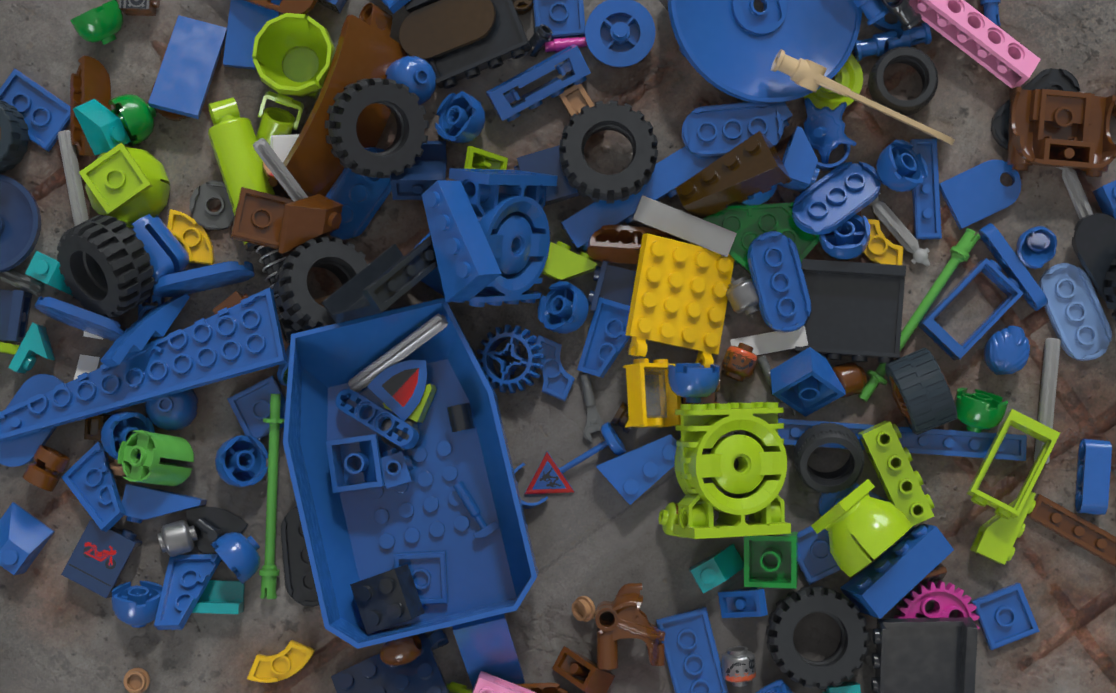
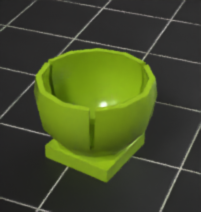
[252,13,335,99]
[79,143,171,228]
[811,479,912,577]

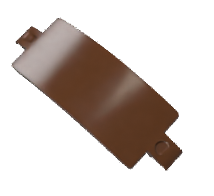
[280,3,407,202]

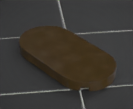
[399,0,496,60]

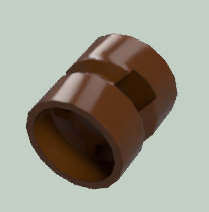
[22,445,70,492]

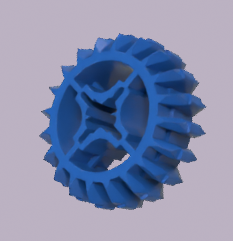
[477,324,545,393]

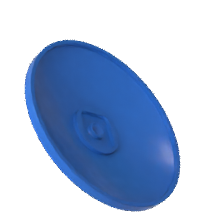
[668,0,862,104]

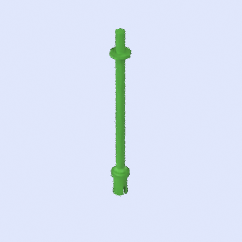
[858,228,981,402]
[259,394,285,599]

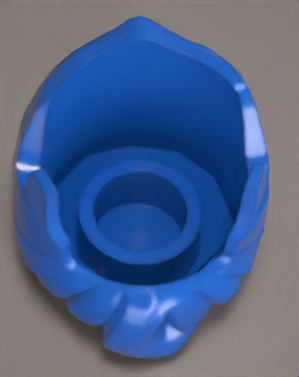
[984,325,1030,375]

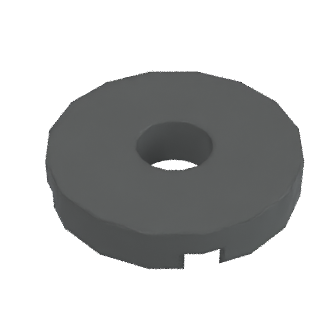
[189,180,235,231]

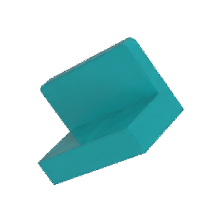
[192,580,245,614]

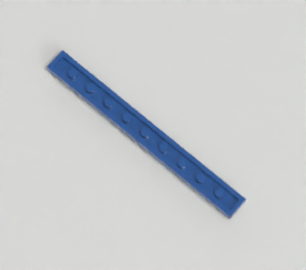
[778,418,1027,461]

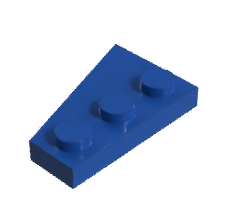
[577,297,630,378]
[61,442,125,532]
[154,554,222,630]

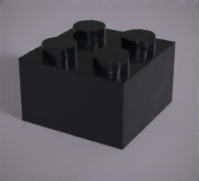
[350,564,425,634]

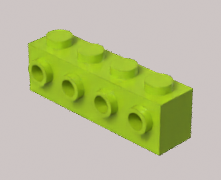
[858,420,935,526]

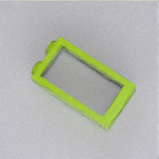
[966,409,1060,519]

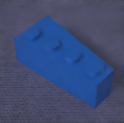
[422,180,502,302]
[840,524,954,619]

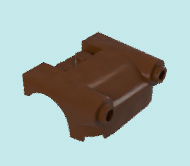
[1007,87,1116,177]

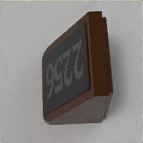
[918,563,947,585]

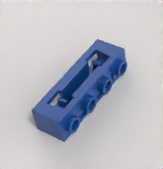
[486,44,591,122]

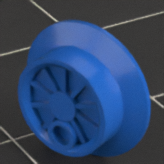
[585,0,656,68]

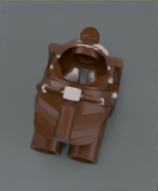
[595,583,665,670]

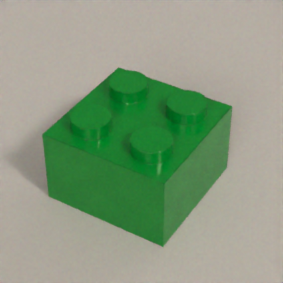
[744,532,798,589]

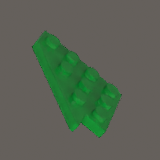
[703,203,819,275]

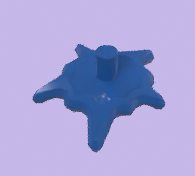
[803,98,857,164]

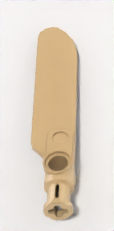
[771,49,955,145]

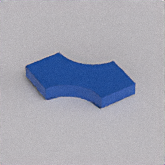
[534,335,575,402]

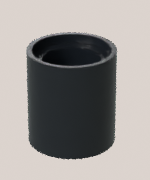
[447,403,475,432]

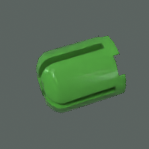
[117,430,195,486]

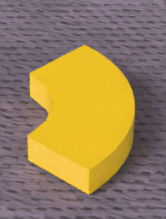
[167,209,215,265]
[863,219,903,265]
[247,640,315,683]

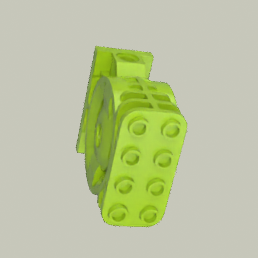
[673,402,791,539]

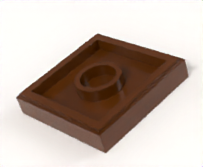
[230,187,292,250]

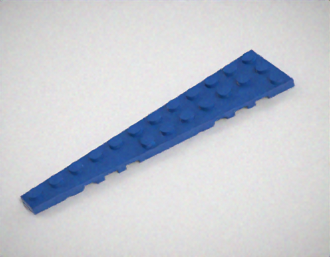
[0,287,287,442]

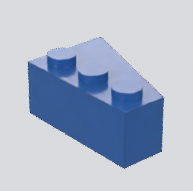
[596,434,677,505]

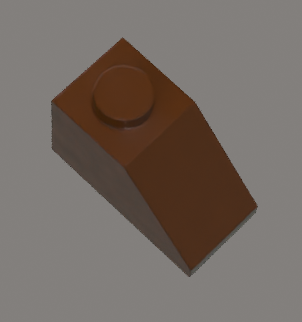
[552,646,615,693]

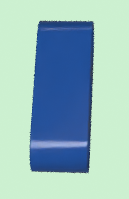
[1075,439,1112,515]

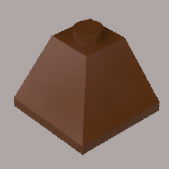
[278,194,343,254]

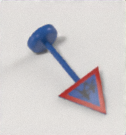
[524,422,626,494]

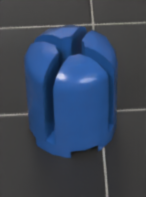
[131,214,190,283]

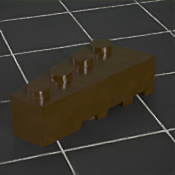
[675,131,792,219]

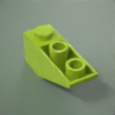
[970,492,1036,565]

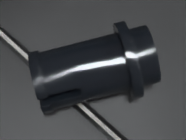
[526,24,553,57]

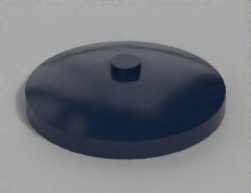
[0,175,41,273]

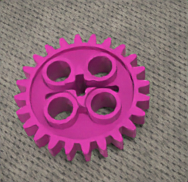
[894,580,980,629]

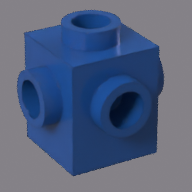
[380,448,414,489]

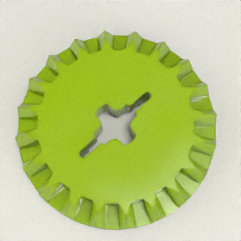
[804,54,863,110]

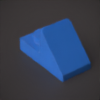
[718,587,768,618]

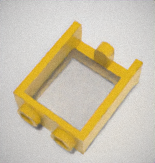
[623,358,681,428]

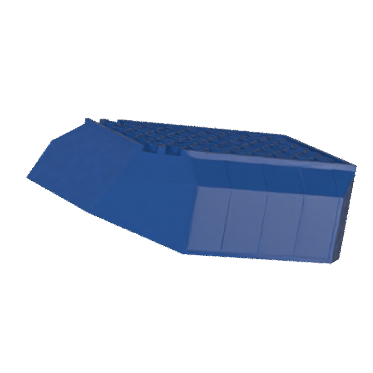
[283,297,539,649]

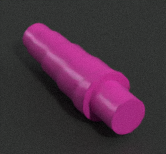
[544,37,587,53]

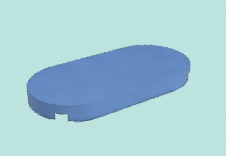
[1039,263,1112,361]

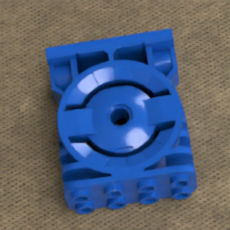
[449,168,558,307]

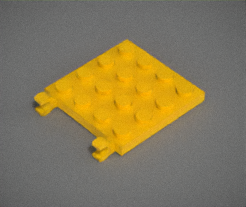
[625,233,734,368]

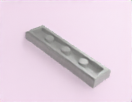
[632,195,737,257]

